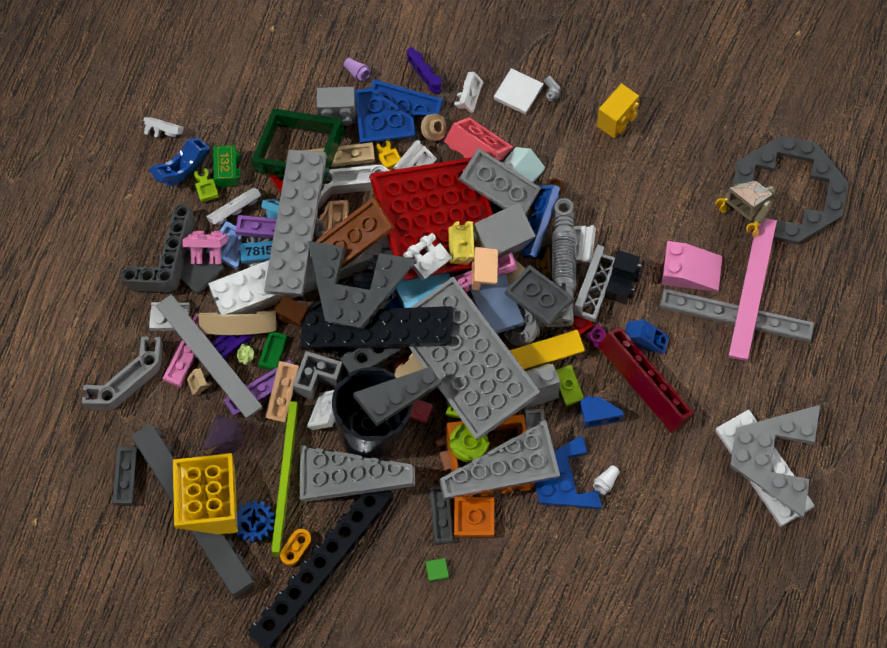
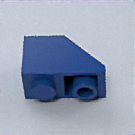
[625,319,669,354]

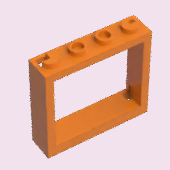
[444,414,536,498]

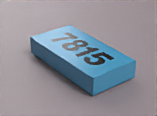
[240,241,273,264]

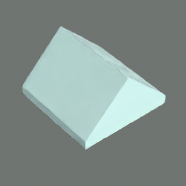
[503,147,545,183]

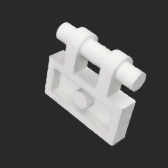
[403,233,452,281]

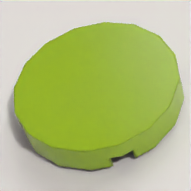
[449,424,489,462]

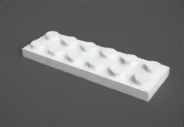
[715,410,815,527]

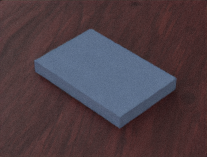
[469,274,524,334]

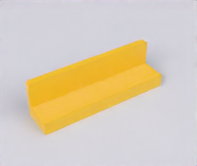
[509,330,585,370]

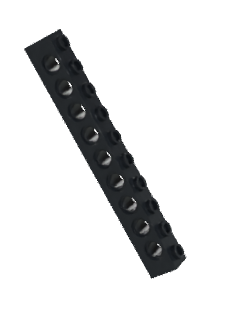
[248,490,394,648]

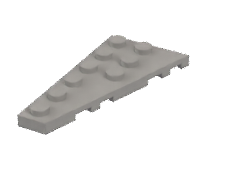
[439,420,560,500]

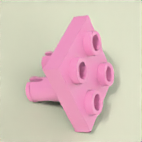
[183,231,228,264]

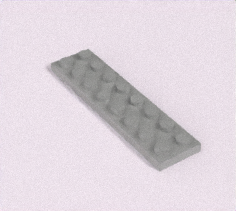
[264,150,327,296]

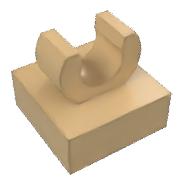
[187,368,212,395]

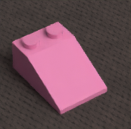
[661,241,722,292]

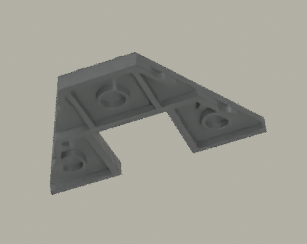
[308,241,417,329]

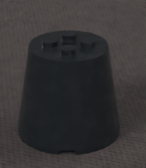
[332,367,412,459]

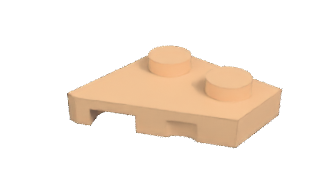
[313,200,349,239]

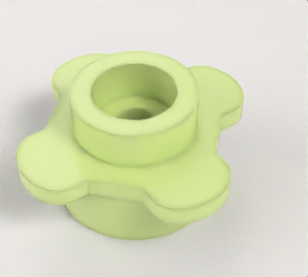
[237,344,254,365]

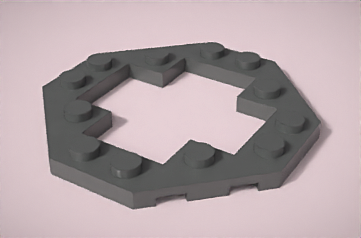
[732,136,848,245]

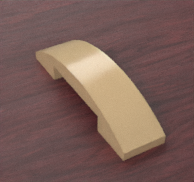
[199,311,276,335]

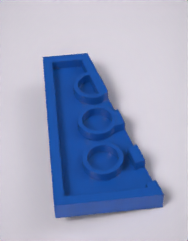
[370,79,443,117]
[521,185,560,258]

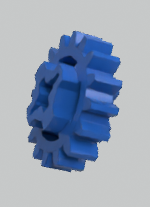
[237,500,275,544]

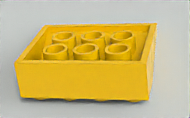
[173,453,238,534]

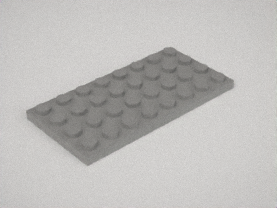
[409,277,541,441]

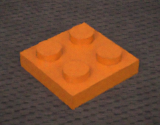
[454,497,494,538]

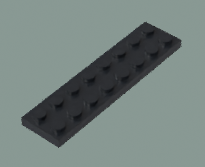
[300,306,454,350]

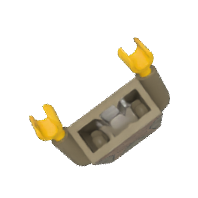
[716,181,775,237]

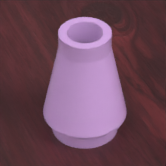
[343,58,370,82]

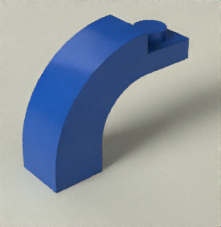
[149,137,211,187]

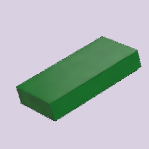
[258,331,288,371]

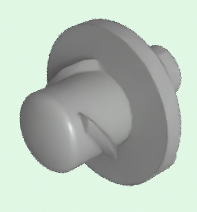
[504,308,540,347]

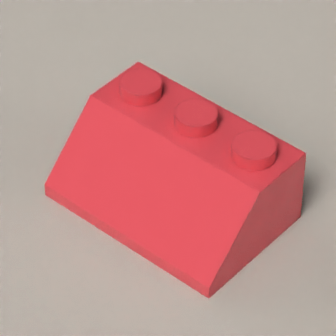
[444,117,513,162]

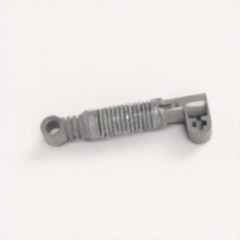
[538,198,577,327]

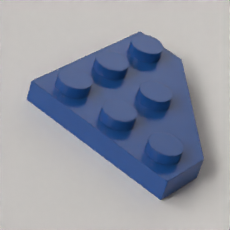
[355,88,416,144]

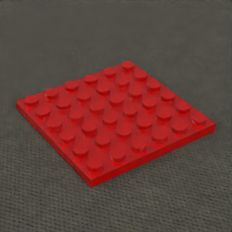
[369,157,493,281]

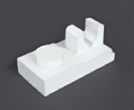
[454,72,483,113]
[143,117,184,137]

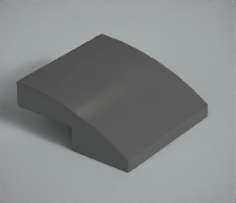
[180,249,225,295]

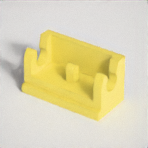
[448,221,474,265]

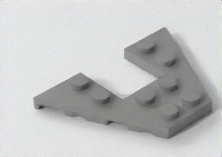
[730,405,820,519]

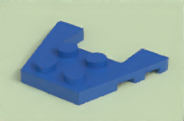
[534,436,602,510]

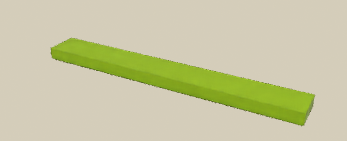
[271,401,298,558]

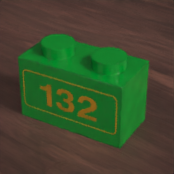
[213,145,241,188]

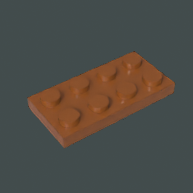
[315,198,395,269]

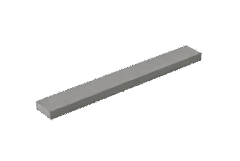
[660,289,814,343]
[156,294,263,420]

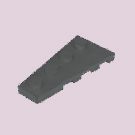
[353,367,442,426]

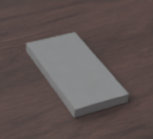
[458,148,541,215]

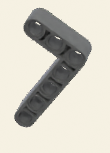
[121,204,195,292]

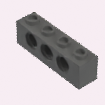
[341,347,411,375]

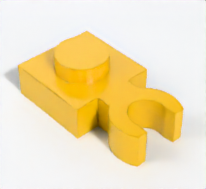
[377,141,401,170]

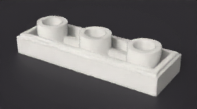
[206,188,261,225]

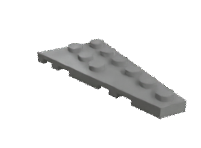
[300,445,415,502]

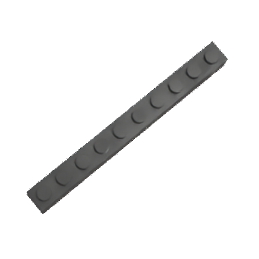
[131,424,255,600]

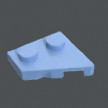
[206,221,242,270]

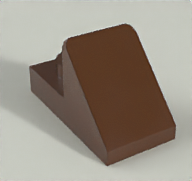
[273,296,310,326]

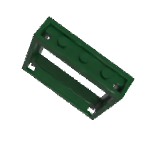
[251,108,345,183]

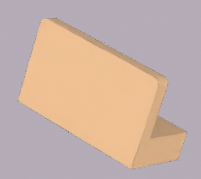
[471,247,498,291]

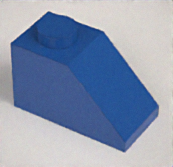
[580,396,624,429]

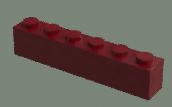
[598,327,695,433]

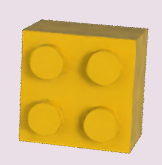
[597,83,639,138]

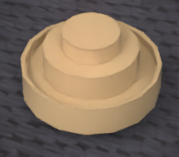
[421,114,446,141]

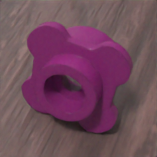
[587,325,607,348]

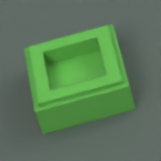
[425,558,449,582]

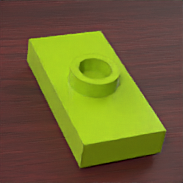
[556,365,584,407]

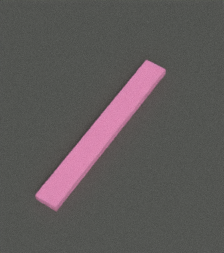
[728,218,777,361]

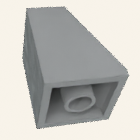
[473,203,536,258]
[522,363,560,410]

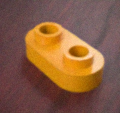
[280,529,312,567]

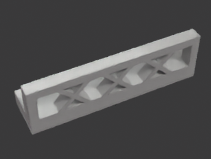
[574,245,615,322]

